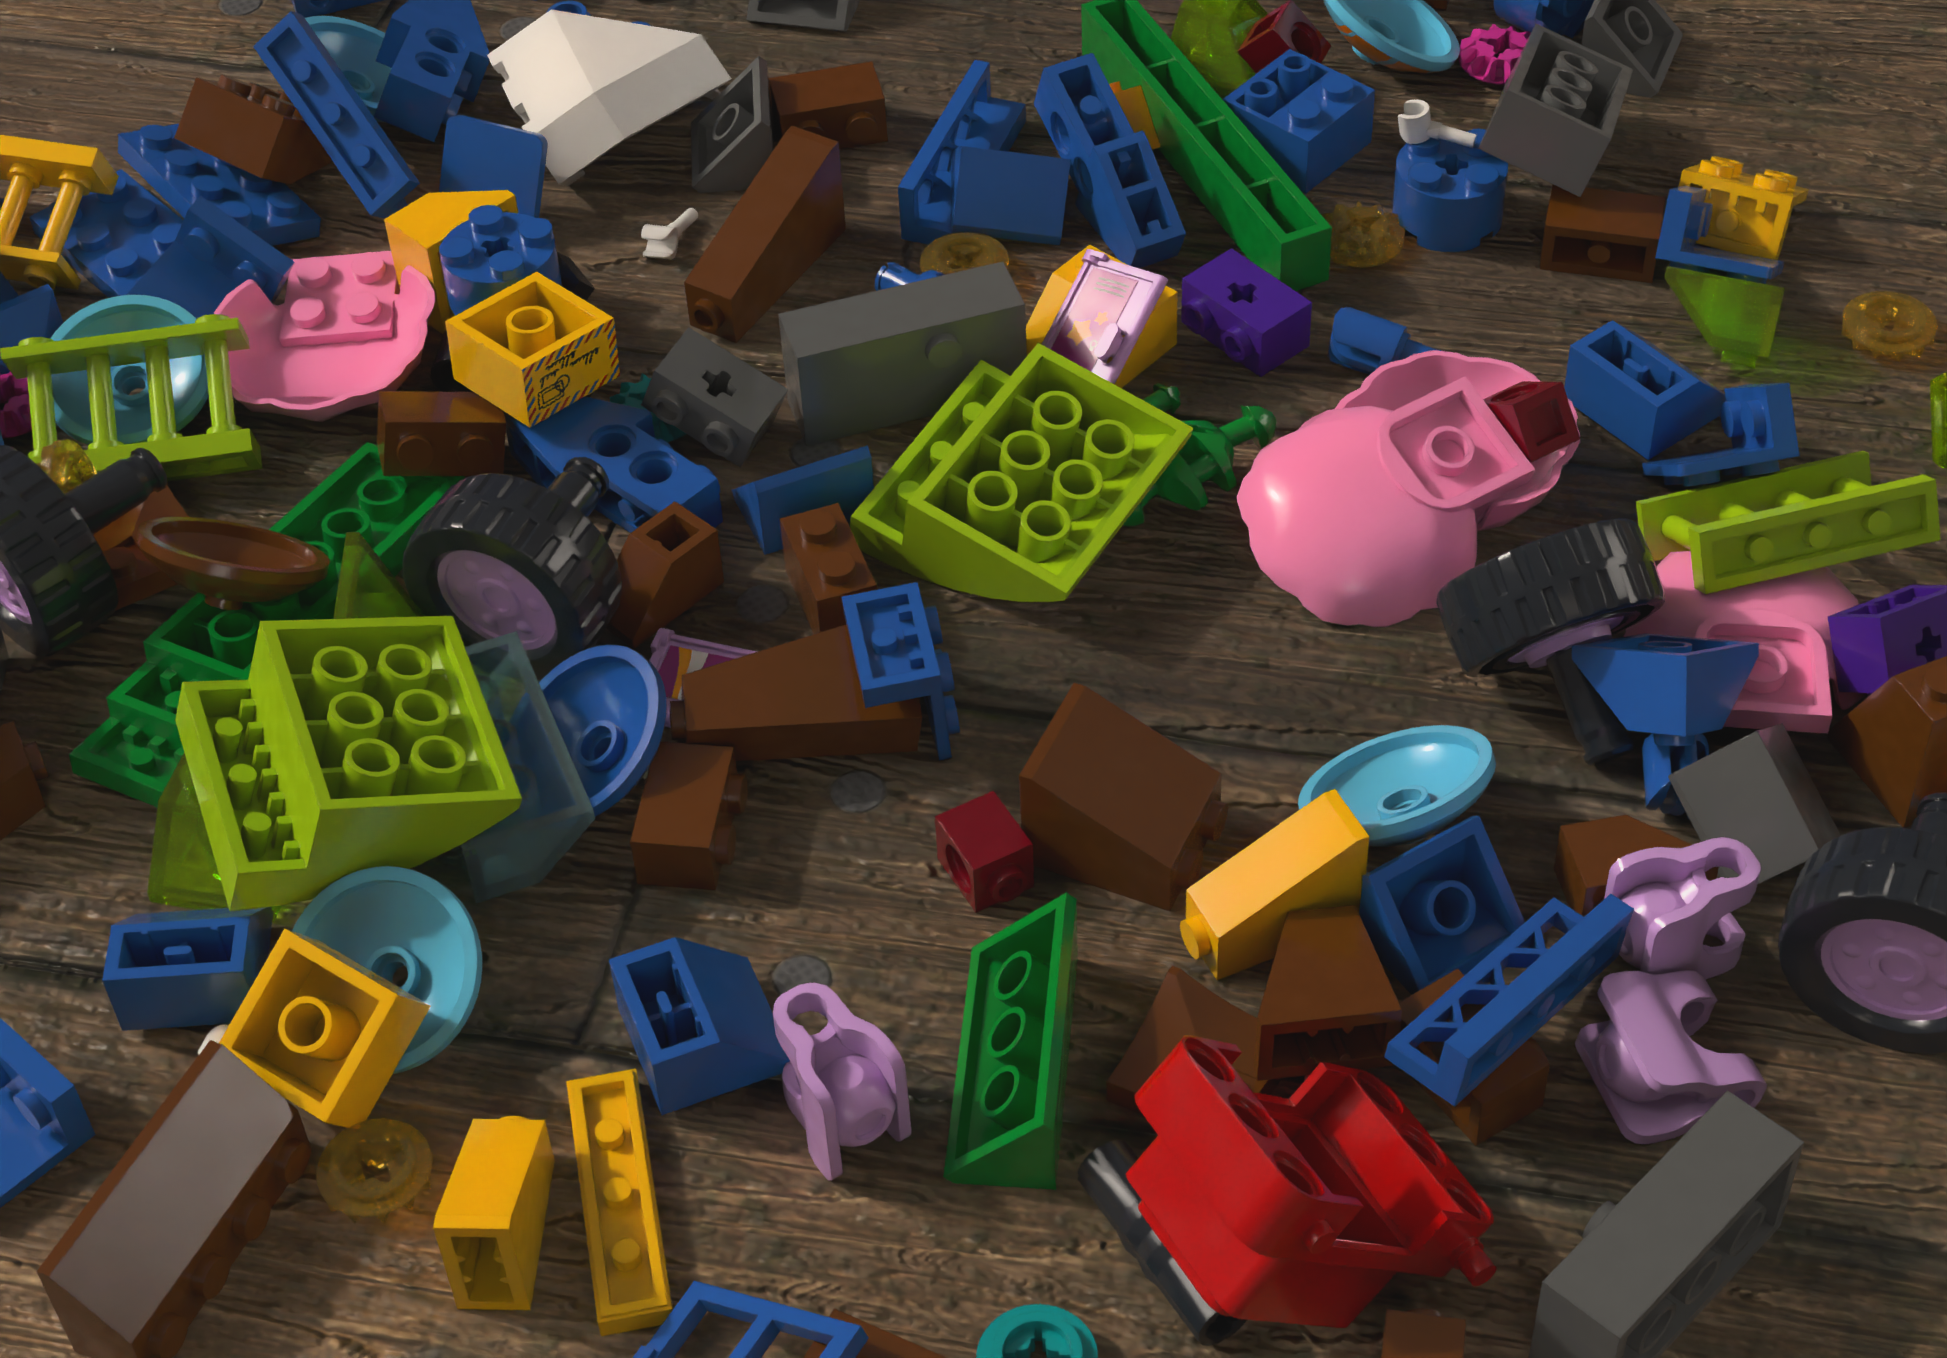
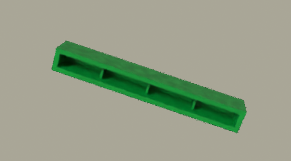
[1081,0,1332,291]

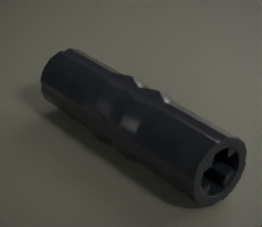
[1077,1140,1247,1346]

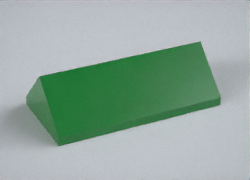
[943,892,1078,1190]

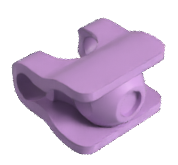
[1604,837,1761,979]
[1575,970,1767,1144]
[773,983,911,1180]

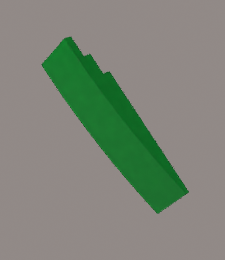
[69,442,465,815]

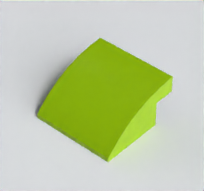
[850,343,1193,602]
[175,616,522,912]

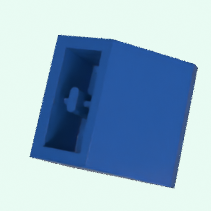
[1223,49,1375,194]
[1564,320,1726,460]
[102,907,273,1031]
[609,937,790,1115]

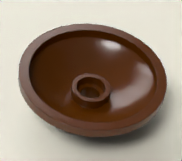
[136,517,330,610]

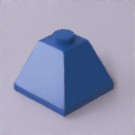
[1572,633,1759,746]

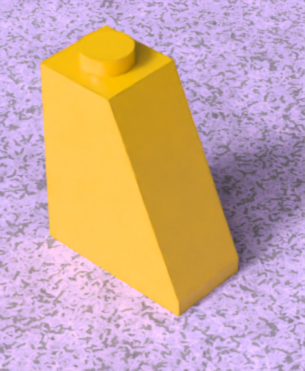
[1180,789,1369,981]
[433,1116,555,1311]

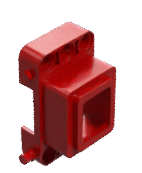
[1126,1035,1497,1328]

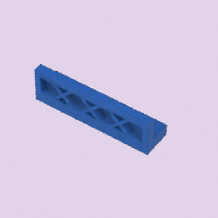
[253,11,420,219]
[898,60,1026,249]
[1384,894,1634,1107]

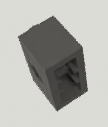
[641,327,788,467]

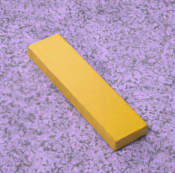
[566,1068,673,1336]

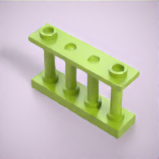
[0,314,263,494]
[1636,451,1941,594]

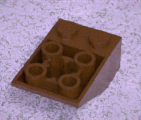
[174,74,333,185]

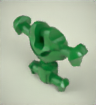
[1123,383,1277,527]

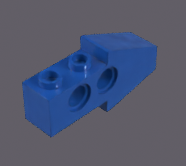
[374,0,490,142]
[1034,53,1186,268]
[503,396,723,533]

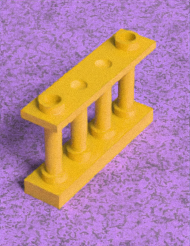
[0,135,119,290]

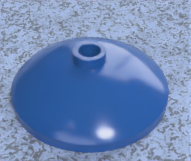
[504,645,667,826]

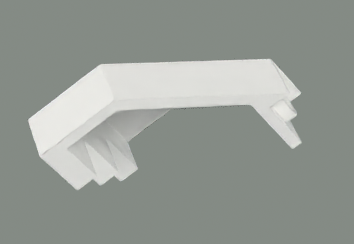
[487,10,732,186]

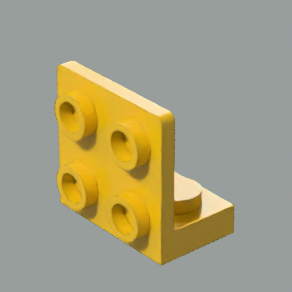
[1678,156,1809,260]

